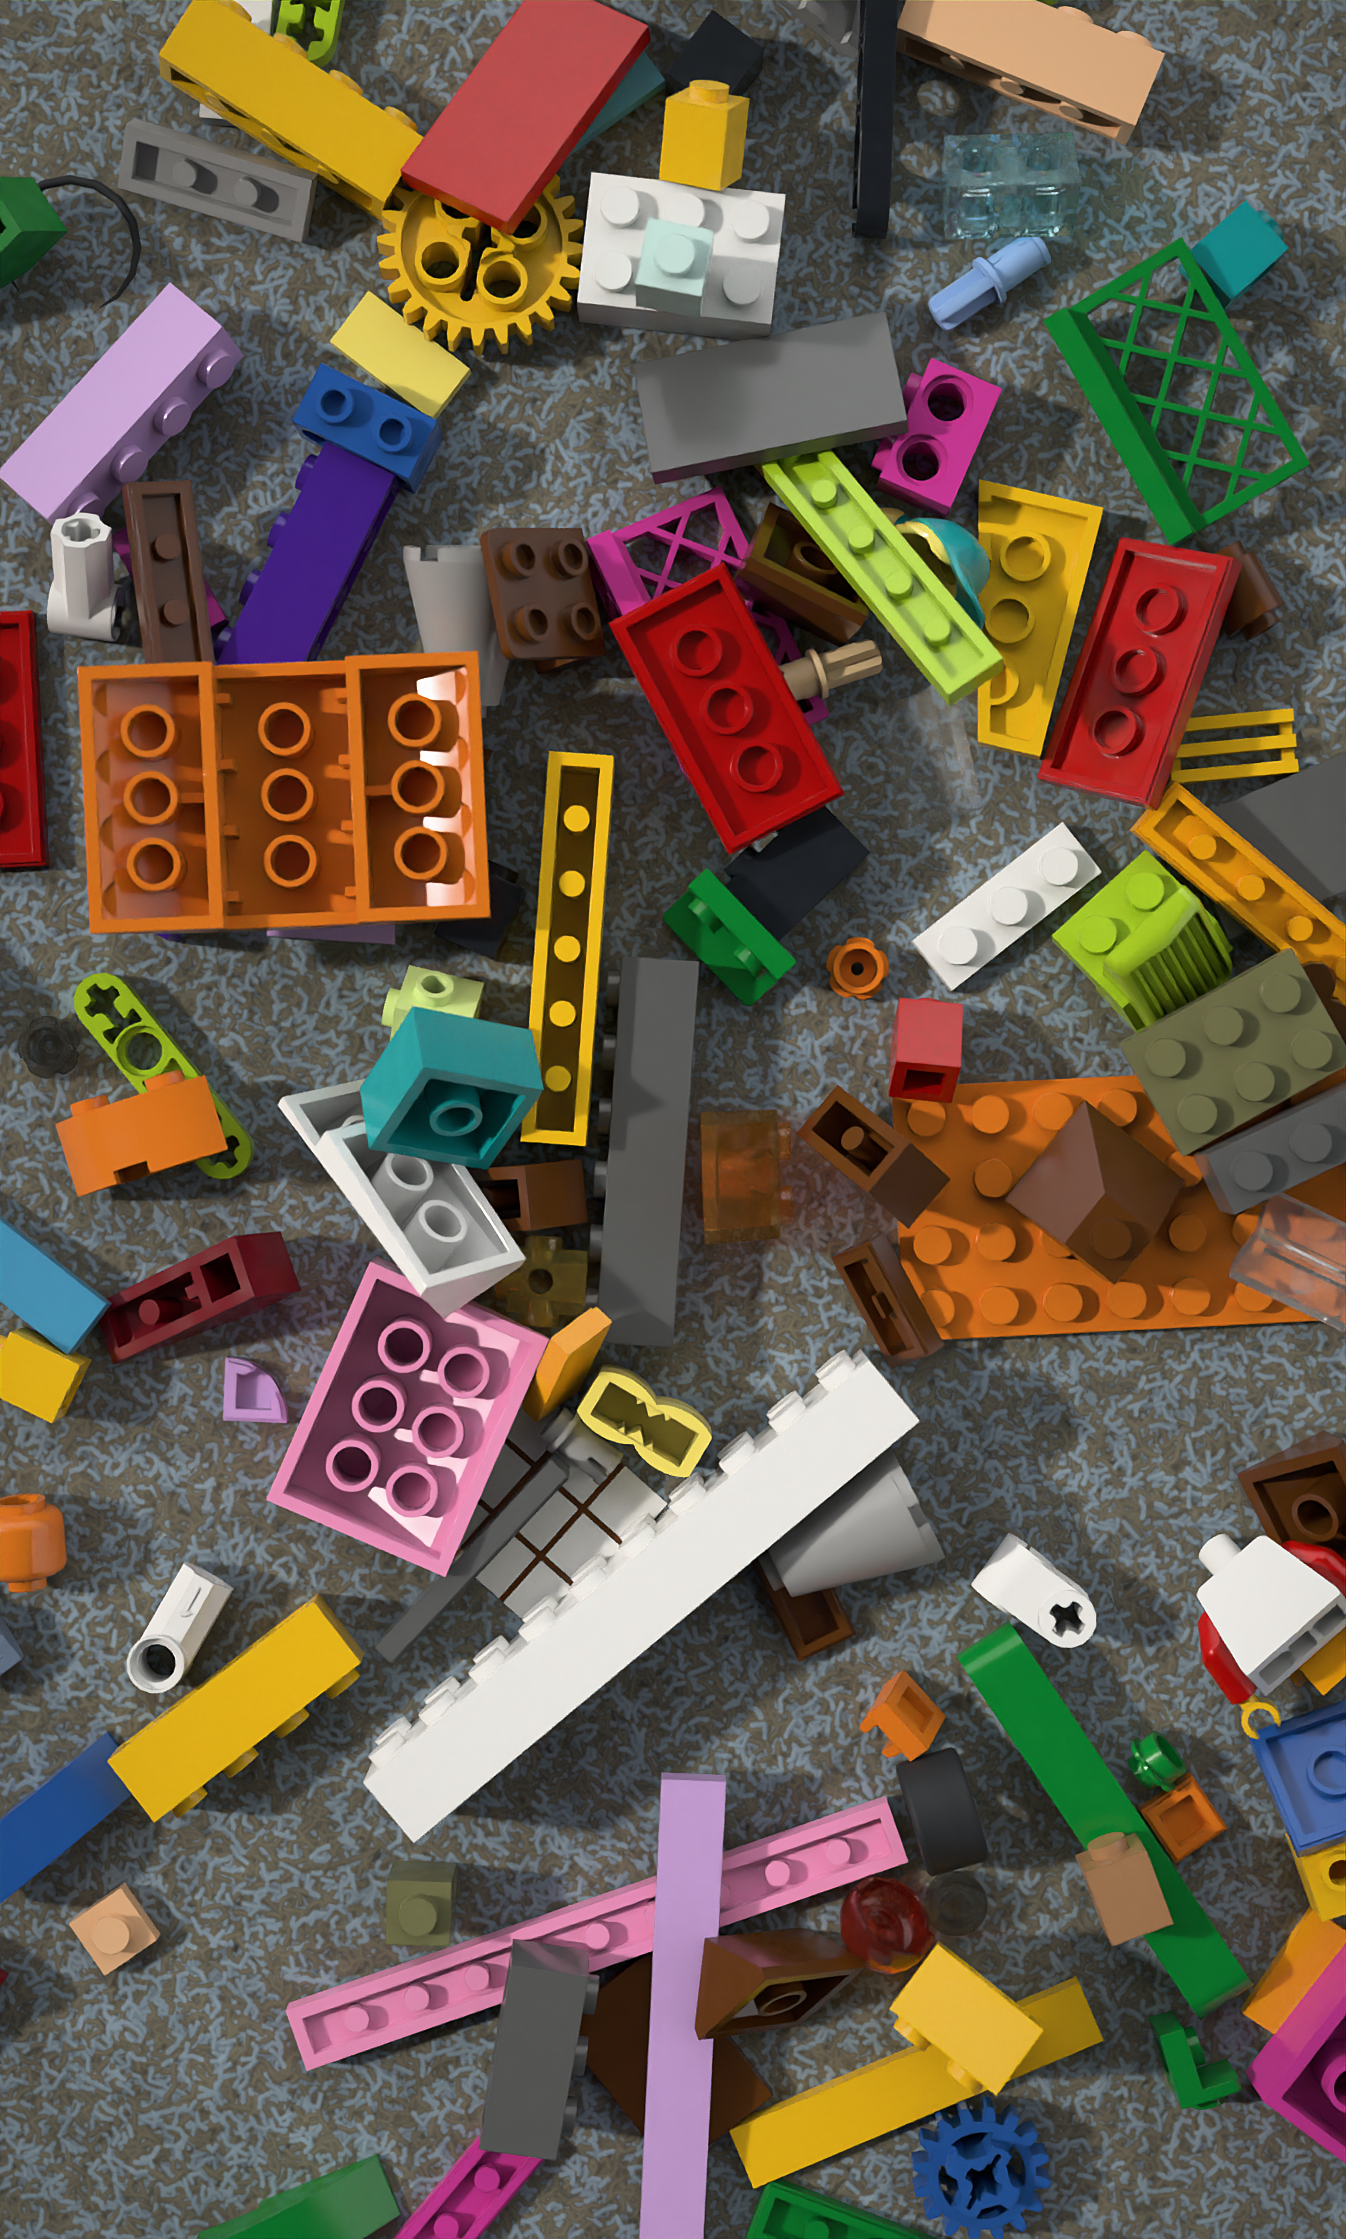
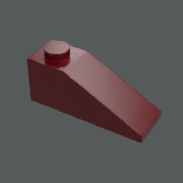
[99,1231,301,1364]

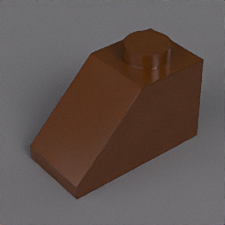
[467,1159,588,1232]

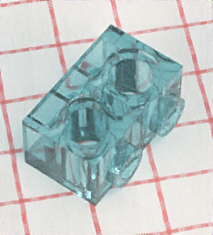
[940,132,1081,240]

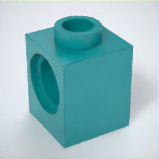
[1177,200,1289,312]

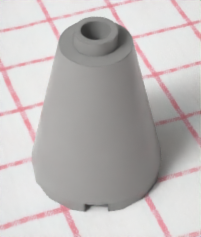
[403,545,509,718]
[758,1447,945,1597]

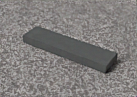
[375,1452,570,1663]

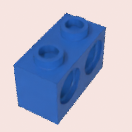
[292,363,443,494]

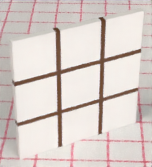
[454,1382,668,1619]

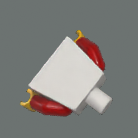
[1196,1534,1346,1740]

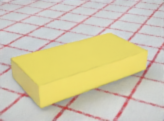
[330,291,471,419]

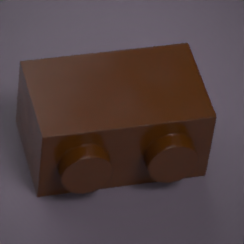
[796,1085,950,1229]

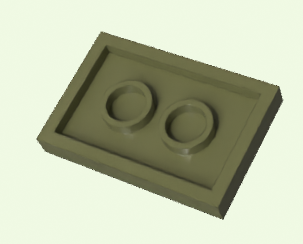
[1117,948,1346,1157]

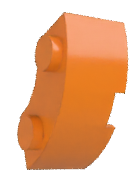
[55,1069,228,1197]

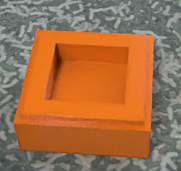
[1138,1772,1228,1863]

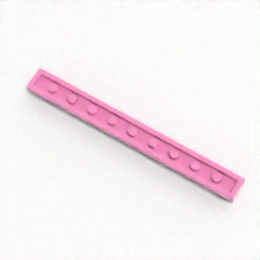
[286,1796,909,2071]

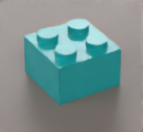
[360,1006,544,1170]

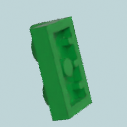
[663,868,797,1006]

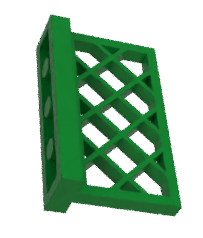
[1043,237,1311,547]

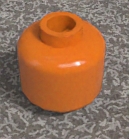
[0,1493,67,1593]

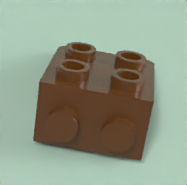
[480,528,607,674]

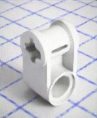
[971,1533,1096,1648]

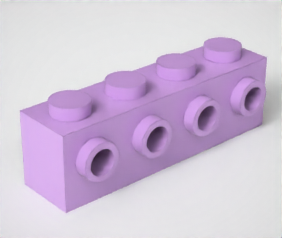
[0,283,244,527]

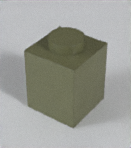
[385,1861,457,1947]

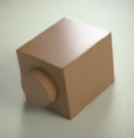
[1075,1832,1174,1946]

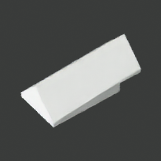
[278,1079,526,1319]

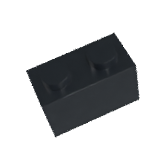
[724,806,870,942]

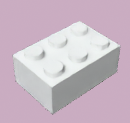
[577,172,786,341]

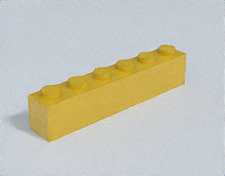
[521,751,615,1146]

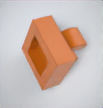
[859,1669,946,1762]

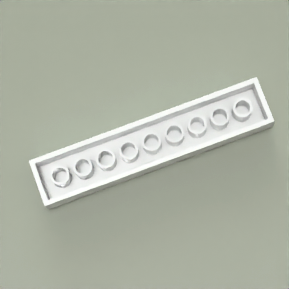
[363,1349,920,1843]

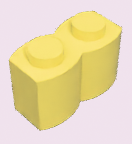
[577,1364,712,1477]

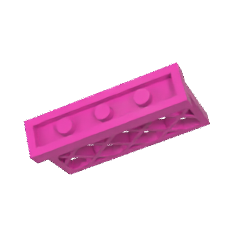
[585,485,830,785]

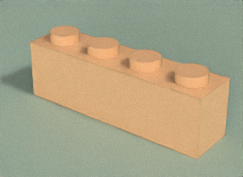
[896,0,1165,145]

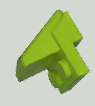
[1052,849,1234,1032]

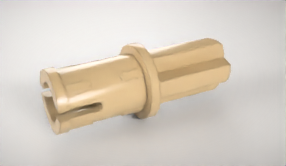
[779,639,883,701]

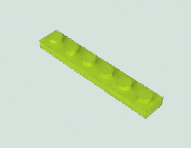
[754,449,1004,707]

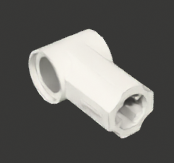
[47,512,125,642]
[127,1562,234,1693]

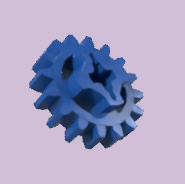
[911,2096,1051,2239]

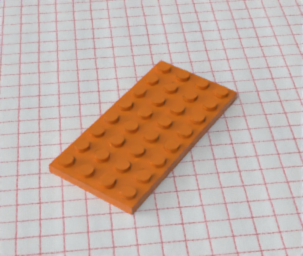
[891,1066,1346,1340]

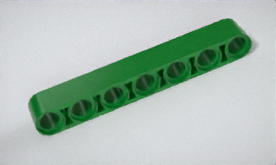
[956,1621,1254,2020]

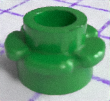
[1128,1731,1186,1792]

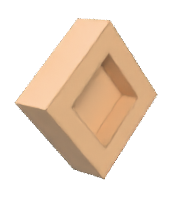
[69,1882,160,1976]

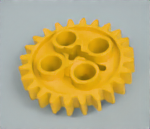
[377,174,584,356]

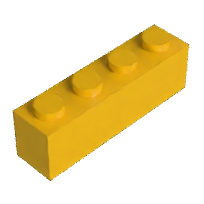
[158,0,424,221]
[107,1593,365,1823]

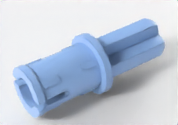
[928,228,1051,331]

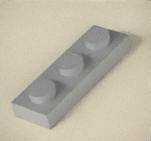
[118,118,319,243]

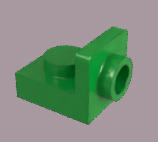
[1148,2010,1242,2110]

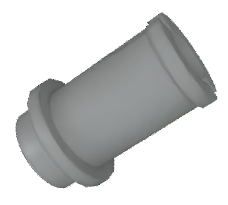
[540,1406,624,1485]

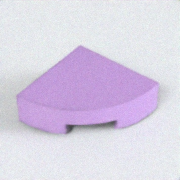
[223,1356,289,1423]

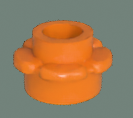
[826,937,889,1000]

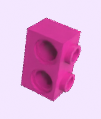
[871,358,1002,519]

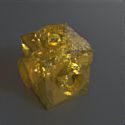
[495,1236,588,1327]

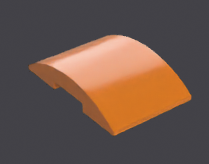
[77,651,491,934]

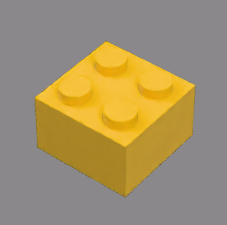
[890,1940,1044,2095]

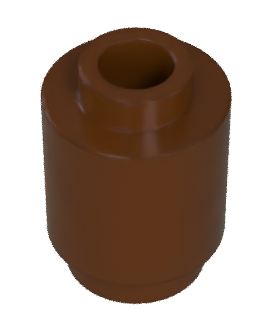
[1215,541,1285,642]

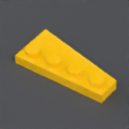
[977,479,1104,760]

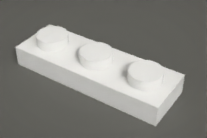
[911,822,1102,991]

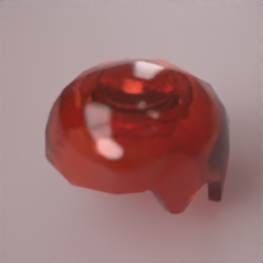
[839,1875,935,1975]

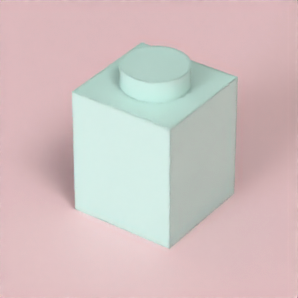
[635,217,714,318]

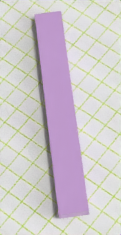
[639,1772,726,2239]

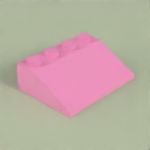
[266,1256,549,1577]

